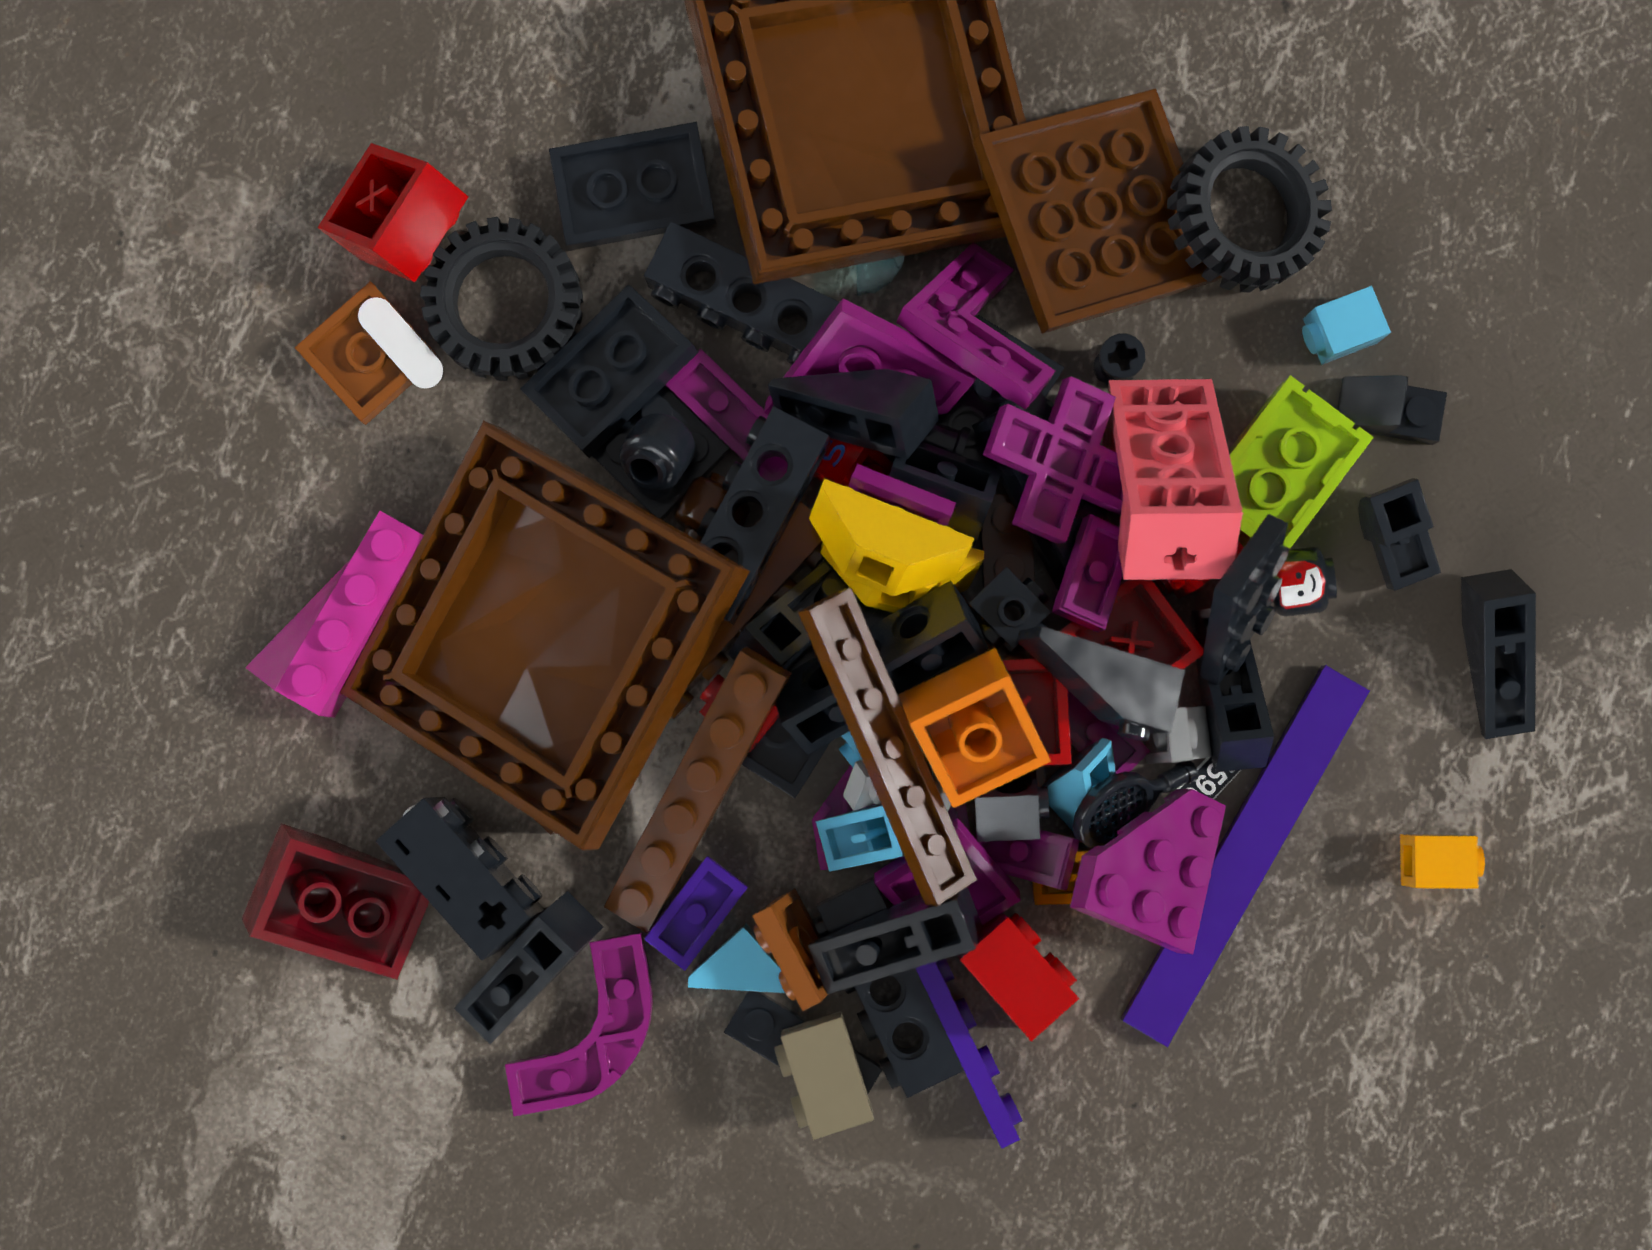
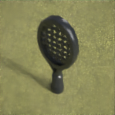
[1072,760,1199,849]

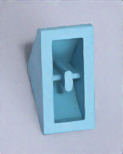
[1042,738,1122,833]
[816,805,904,872]
[688,924,785,993]

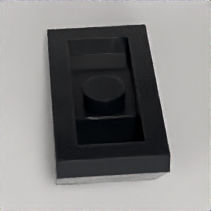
[1337,375,1447,445]

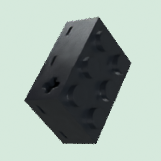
[376,797,545,961]

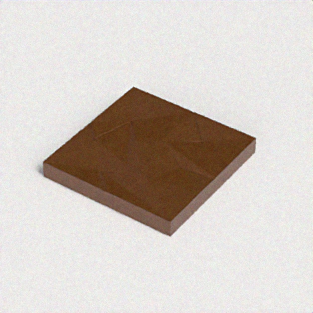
[684,0,1026,284]
[340,421,750,850]

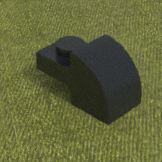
[1359,478,1442,591]

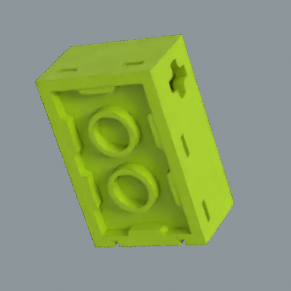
[1229,375,1374,550]

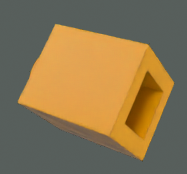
[1400,834,1485,889]

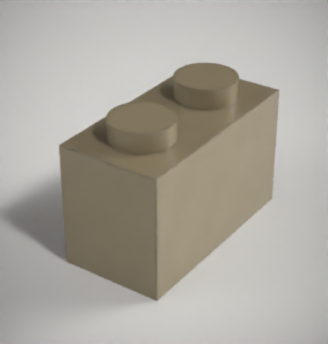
[774,1011,874,1140]

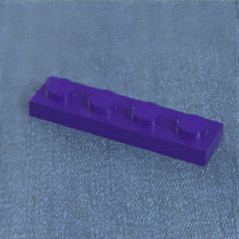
[916,959,1023,1149]

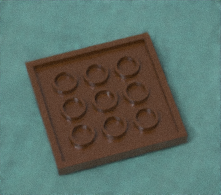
[972,88,1222,334]

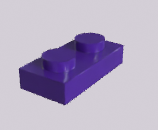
[644,856,748,971]

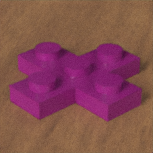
[983,376,1123,544]

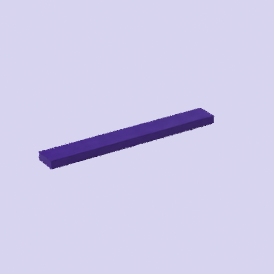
[1120,665,1370,1047]

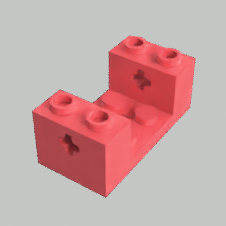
[1102,379,1243,580]

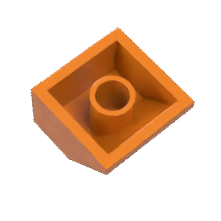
[899,648,1051,808]

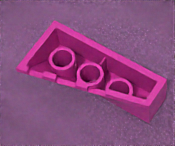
[245,511,424,718]

